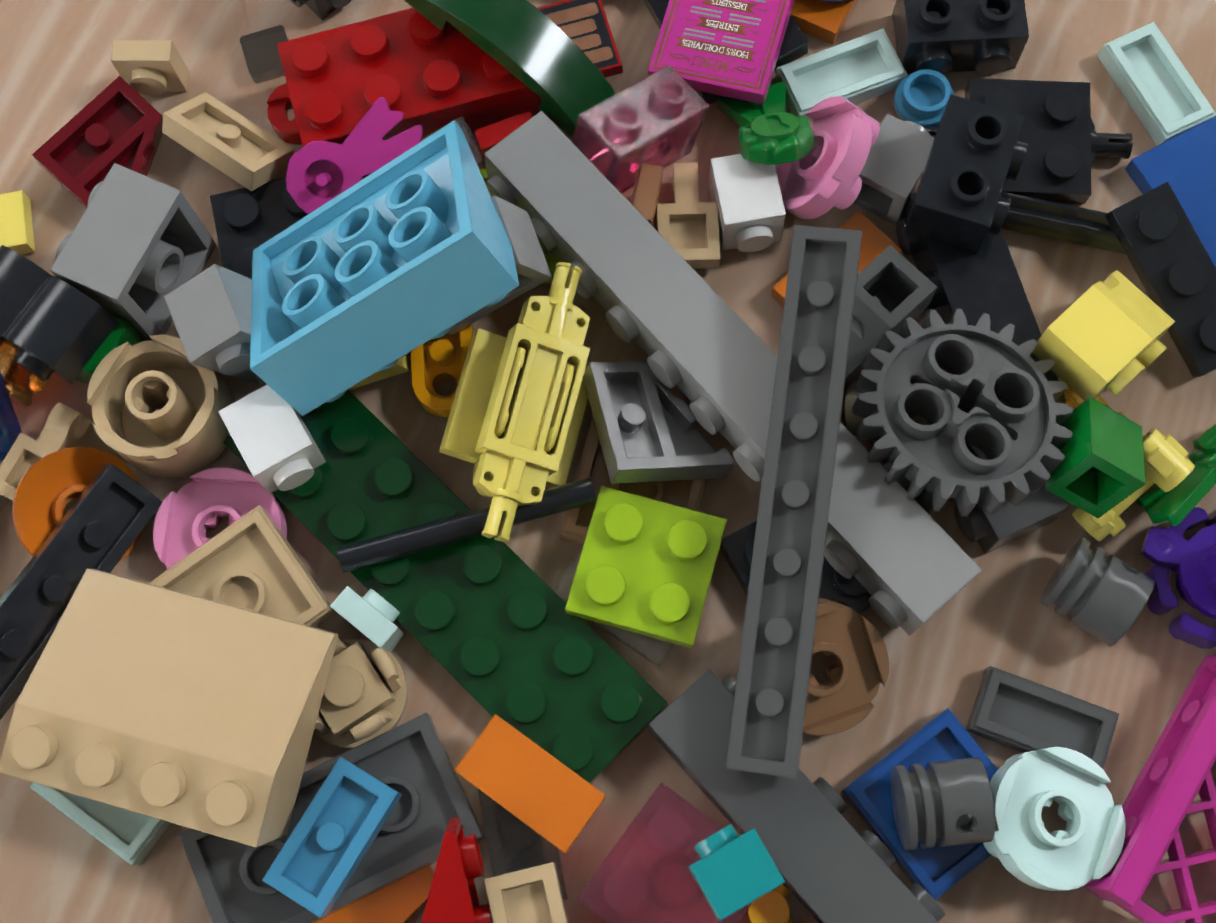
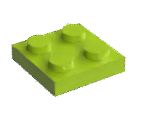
[565,486,727,649]

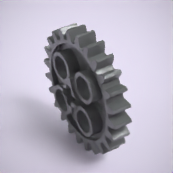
[852,309,1073,516]

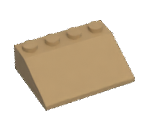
[0,569,339,847]

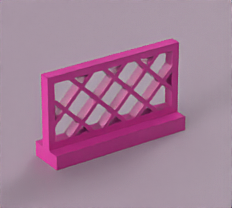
[1082,655,1216,923]

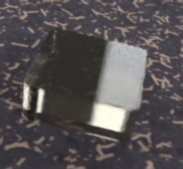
[240,25,289,84]

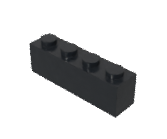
[896,193,1067,412]

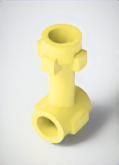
[1072,428,1195,542]

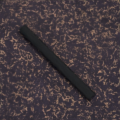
[337,478,597,573]

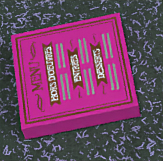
[648,0,795,104]

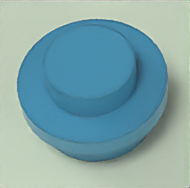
[894,69,954,128]

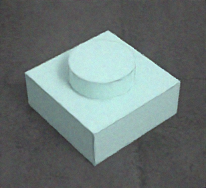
[330,586,405,653]

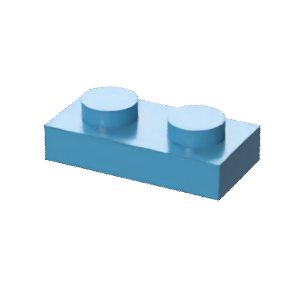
[262,757,403,918]

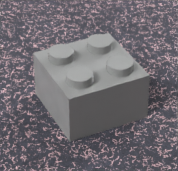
[50,163,217,340]

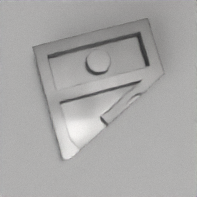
[583,361,734,484]

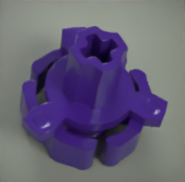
[1140,507,1216,649]

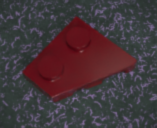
[32,75,163,209]

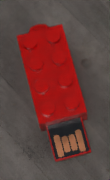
[267,0,623,147]

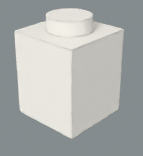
[708,154,786,252]
[218,385,326,493]

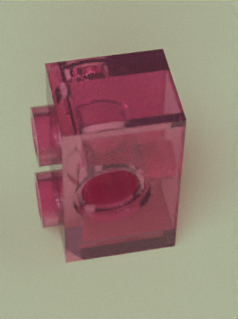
[572,65,709,194]

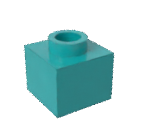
[688,824,785,921]

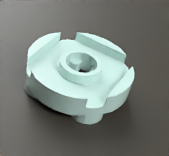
[983,747,1126,891]

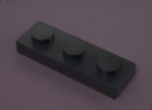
[1105,182,1216,378]

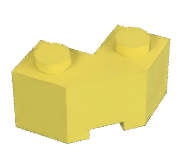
[1032,270,1175,401]

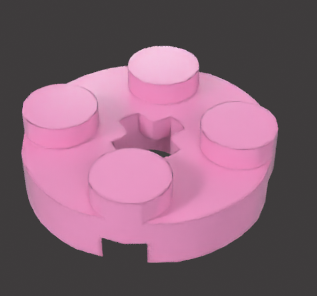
[775,96,880,220]
[153,468,287,570]

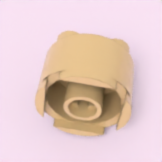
[87,334,236,480]

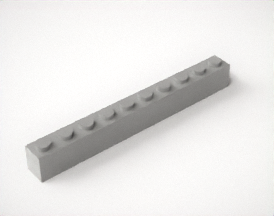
[484,111,982,636]

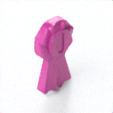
[286,97,423,214]

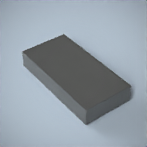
[966,666,1119,769]

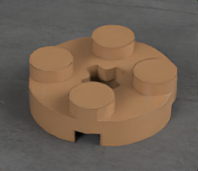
[803,598,889,736]

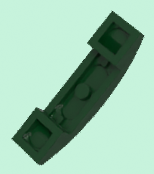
[404,0,621,147]

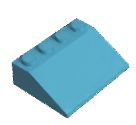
[250,120,519,416]

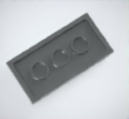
[179,712,485,923]

